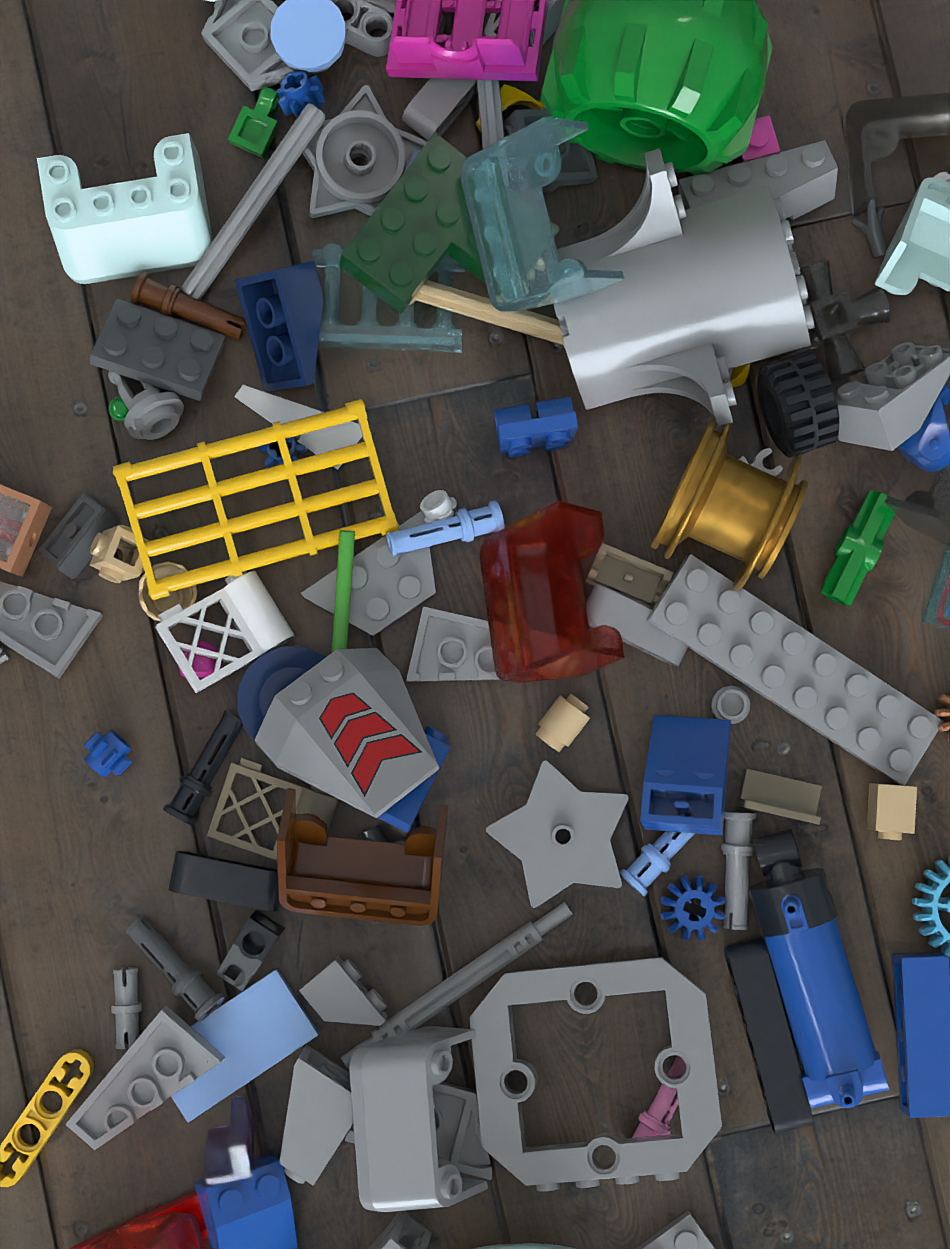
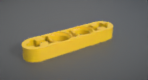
[0,1049,94,1187]

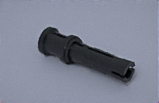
[163,710,243,826]

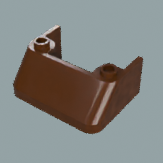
[277,788,448,926]

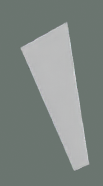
[234,385,362,470]

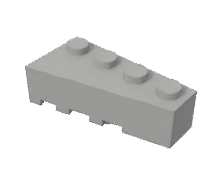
[679,140,838,220]

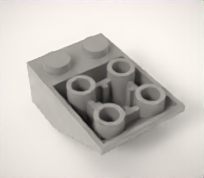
[835,342,950,451]

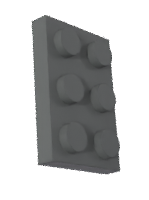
[90,299,226,401]

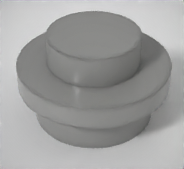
[711,686,750,724]

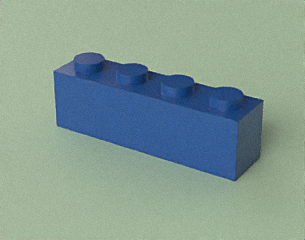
[892,952,950,1118]

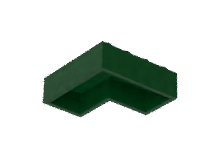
[339,133,560,314]

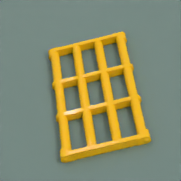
[113,399,399,600]

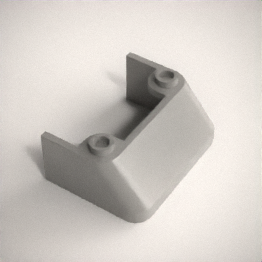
[349,1026,488,1212]

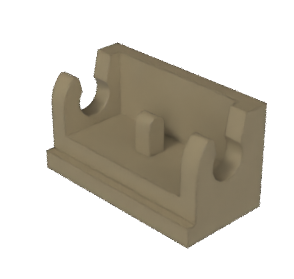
[585,543,674,610]

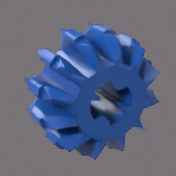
[659,875,726,941]

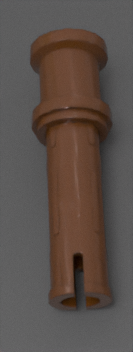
[131,272,247,341]

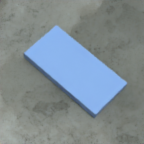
[171,968,319,1123]

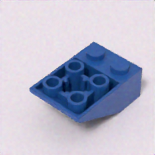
[640,715,731,836]

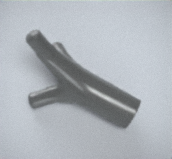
[851,197,887,259]

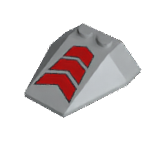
[255,648,439,818]

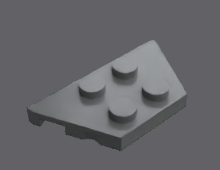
[201,0,330,91]
[301,511,436,637]
[345,1082,492,1180]

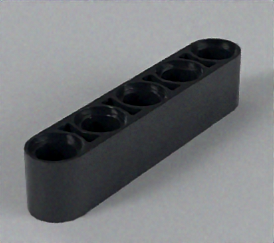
[724,937,814,1135]

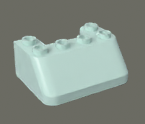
[37,133,213,284]
[874,178,950,295]

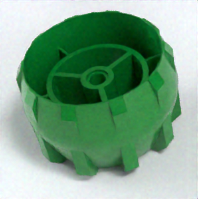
[540,0,773,175]

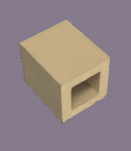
[867,783,917,840]

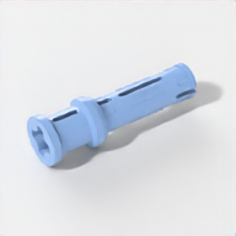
[386,500,505,557]
[619,831,695,897]

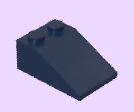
[235,260,324,392]

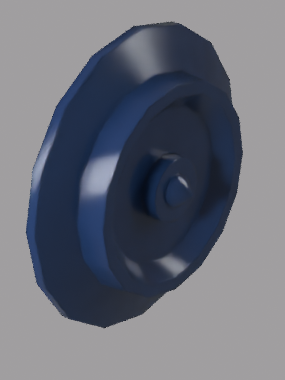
[237,646,326,740]

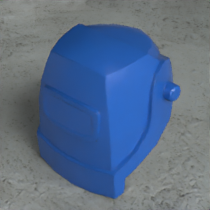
[897,384,950,472]

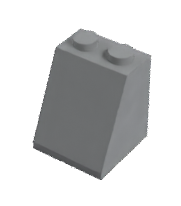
[279,1044,353,1186]

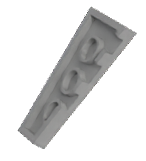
[65,1006,225,1150]

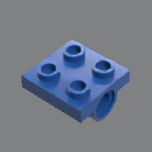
[494,396,578,457]

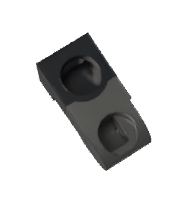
[216,909,285,992]

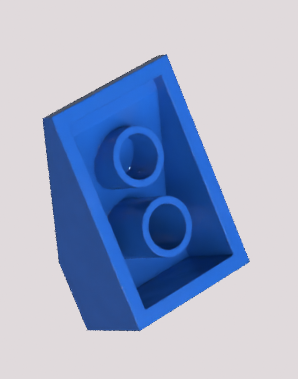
[194,1154,298,1249]

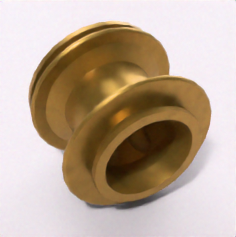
[651,419,808,591]

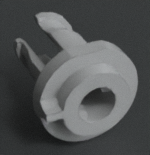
[108,371,184,440]

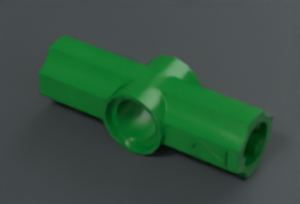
[819,490,899,607]

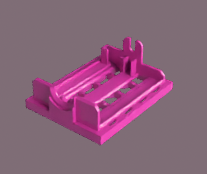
[386,0,549,81]

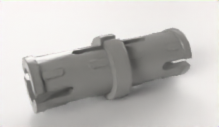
[111,967,142,1049]

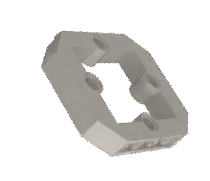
[469,957,722,1191]

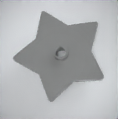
[291,85,428,218]
[486,760,629,908]

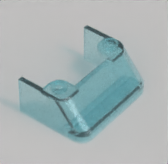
[461,116,624,312]

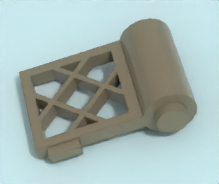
[207,758,339,860]

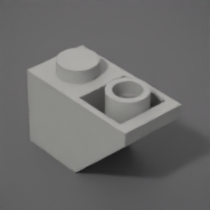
[299,955,388,1026]

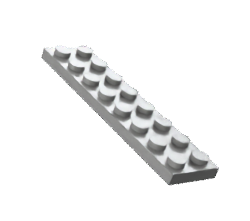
[646,554,944,786]

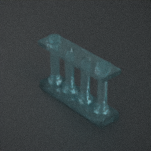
[312,244,465,353]

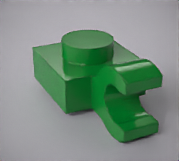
[228,86,280,159]

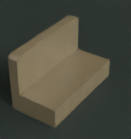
[736,768,822,825]

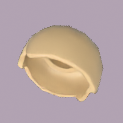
[139,561,197,622]

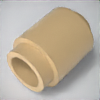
[535,693,590,752]

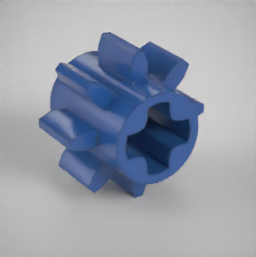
[276,71,326,119]
[258,435,307,468]
[84,730,132,778]

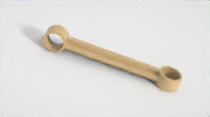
[409,280,565,348]

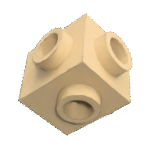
[89,525,149,583]

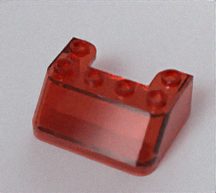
[480,500,625,683]

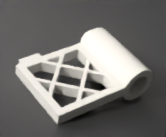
[155,571,295,693]

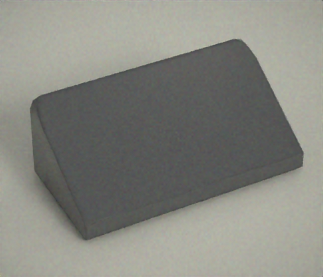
[37,492,120,579]

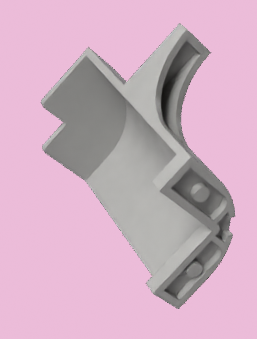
[544,148,815,426]

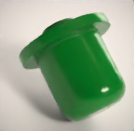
[109,396,129,422]

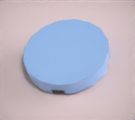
[271,0,347,72]

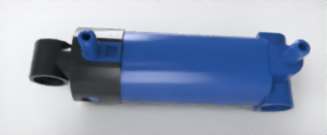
[748,829,890,1108]

